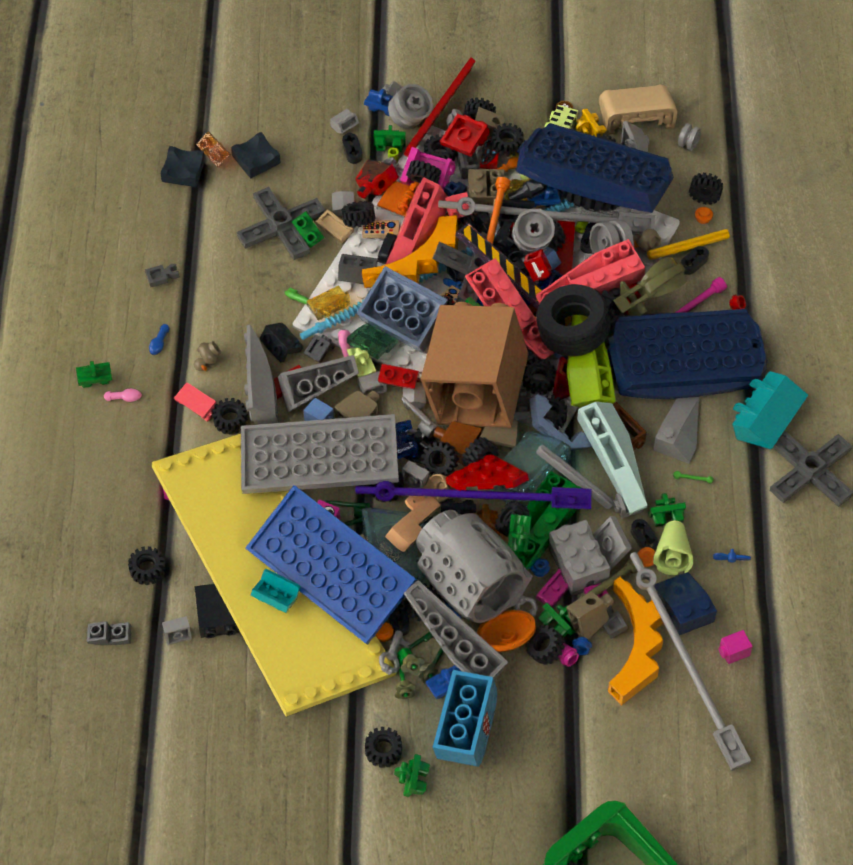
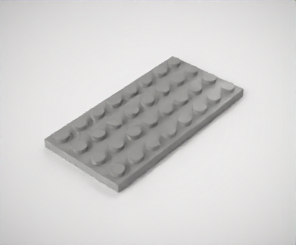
[241,414,399,494]

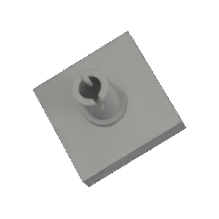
[593,516,632,571]

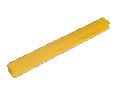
[647,229,730,260]

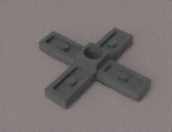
[237,187,325,260]
[432,232,520,302]
[769,430,853,507]

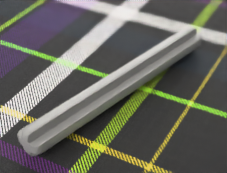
[536,445,614,509]

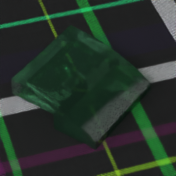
[347,323,398,360]

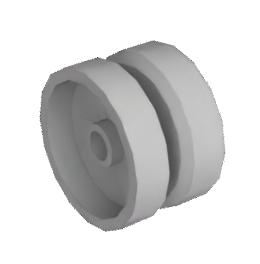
[388,84,433,129]
[512,208,555,254]
[589,220,634,254]

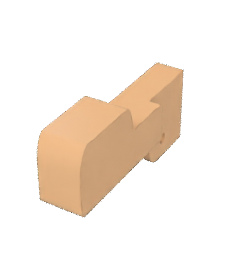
[385,496,441,552]

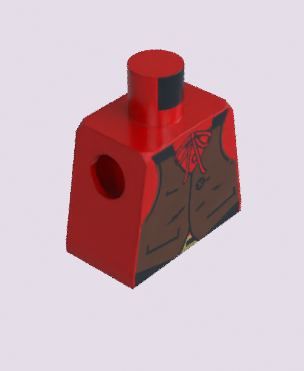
[356,159,399,199]

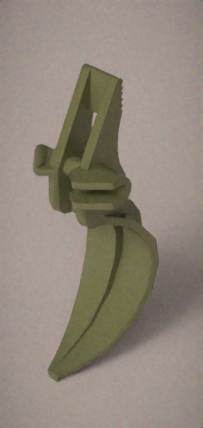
[613,257,687,316]

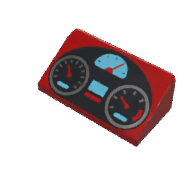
[480,138,502,169]

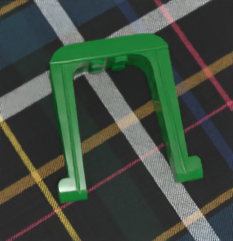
[543,801,678,865]

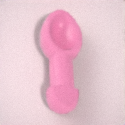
[104,388,142,402]

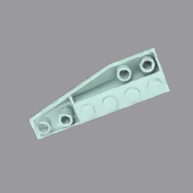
[577,402,647,515]

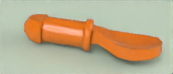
[497,157,518,173]

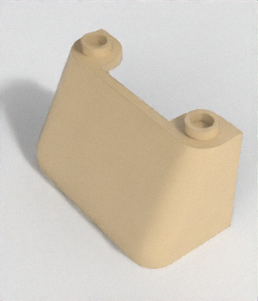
[599,85,677,136]

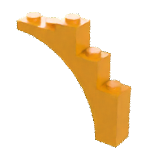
[362,215,459,288]
[608,577,663,706]

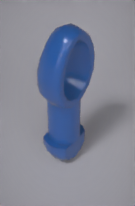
[149,324,170,355]

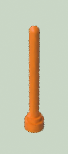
[483,177,511,258]

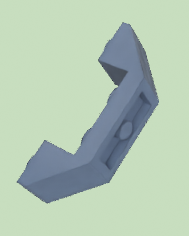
[529,394,592,451]

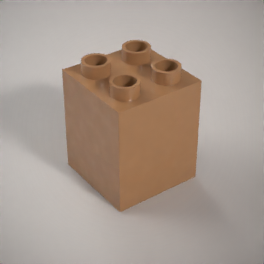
[421,302,529,428]

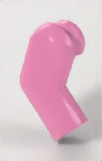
[338,330,351,357]

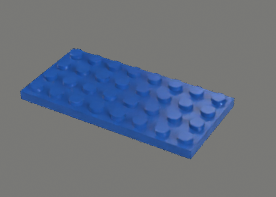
[245,485,417,645]

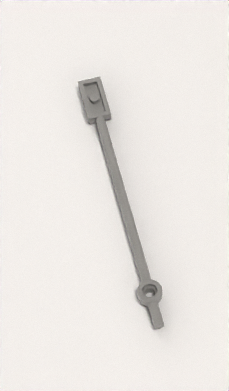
[438,197,655,233]
[630,552,751,771]

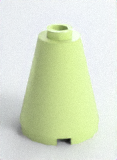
[653,521,693,576]

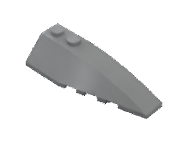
[404,580,508,679]

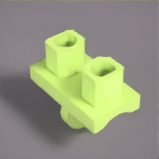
[347,344,376,378]

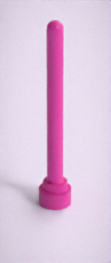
[675,277,727,313]

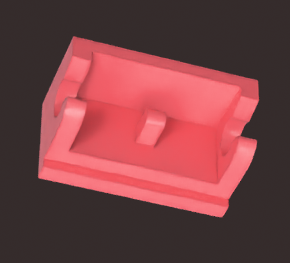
[174,383,217,422]

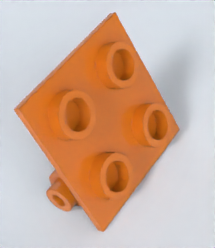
[377,181,419,217]

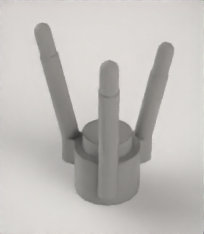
[395,397,437,439]

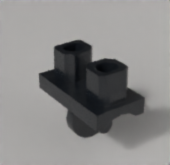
[601,288,621,319]
[441,499,477,515]

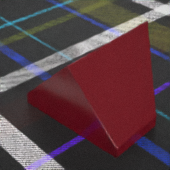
[553,356,570,400]

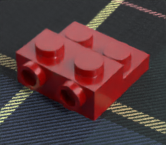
[440,113,490,157]

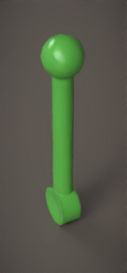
[673,471,714,484]

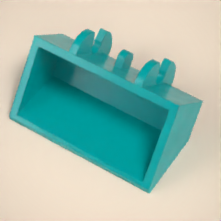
[732,371,808,449]

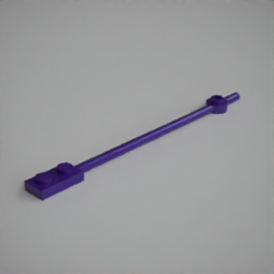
[355,481,592,509]

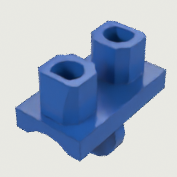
[364,89,393,116]
[527,185,561,208]
[426,665,461,699]

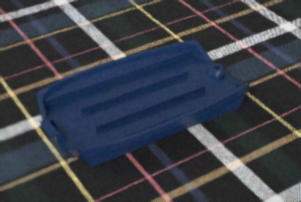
[516,123,674,213]
[607,309,768,399]

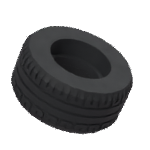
[536,284,611,357]

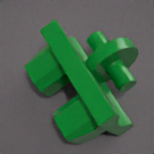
[374,125,406,152]
[291,211,325,248]
[76,361,112,388]
[648,493,686,527]
[508,514,531,552]
[538,603,575,637]
[394,754,430,797]

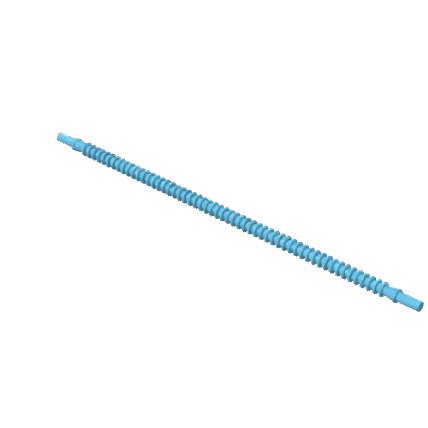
[300,199,574,340]

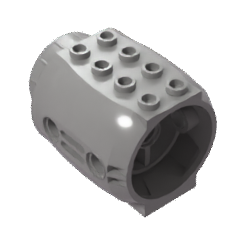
[416,510,533,623]

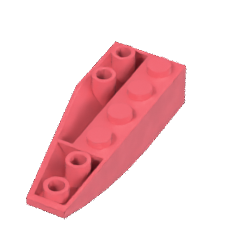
[385,177,448,265]
[535,239,645,304]
[465,258,554,360]

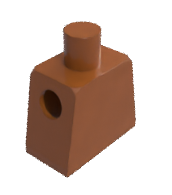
[433,421,482,466]

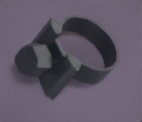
[472,204,491,234]

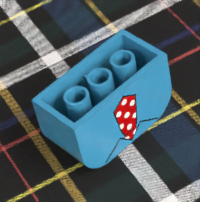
[433,670,497,767]

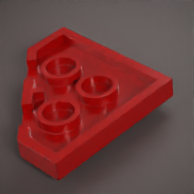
[446,454,529,491]

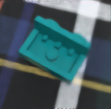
[250,569,301,613]

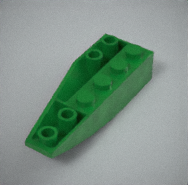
[514,471,581,571]

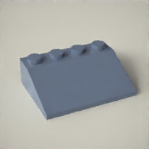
[356,266,448,353]

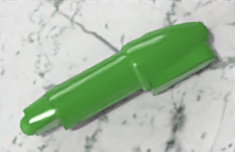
[285,288,311,305]

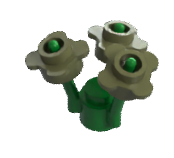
[395,648,438,699]

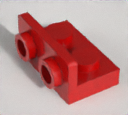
[378,364,420,390]

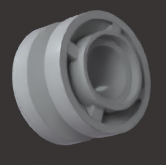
[678,123,701,151]

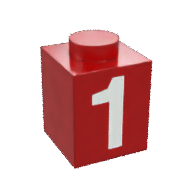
[524,249,552,282]

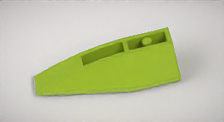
[567,315,616,408]

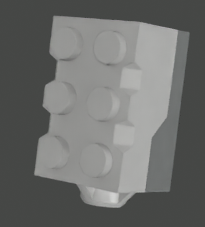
[548,520,610,596]

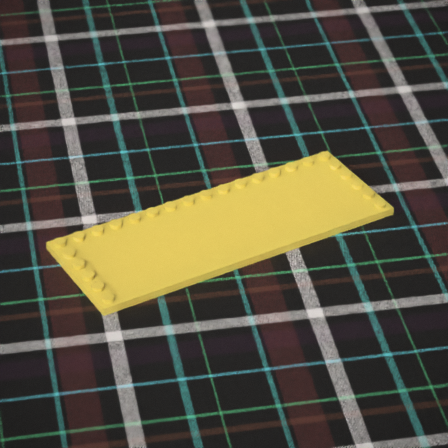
[152,434,397,717]

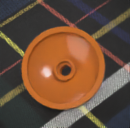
[477,610,536,652]

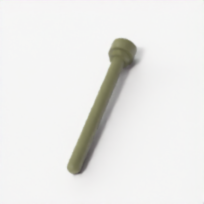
[579,558,644,599]

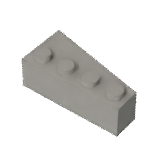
[278,355,359,413]

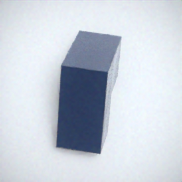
[444,181,467,197]

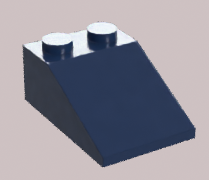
[654,572,717,635]

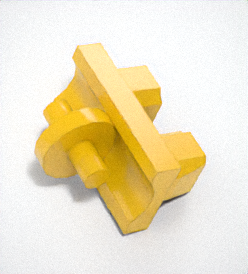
[575,109,607,137]

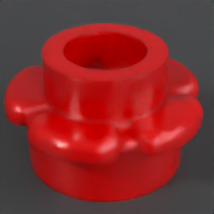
[729,294,746,310]

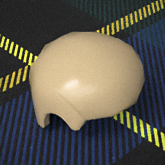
[423,474,451,503]

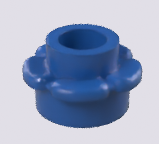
[530,558,550,577]
[572,637,592,655]

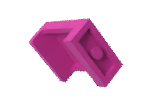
[400,147,456,190]

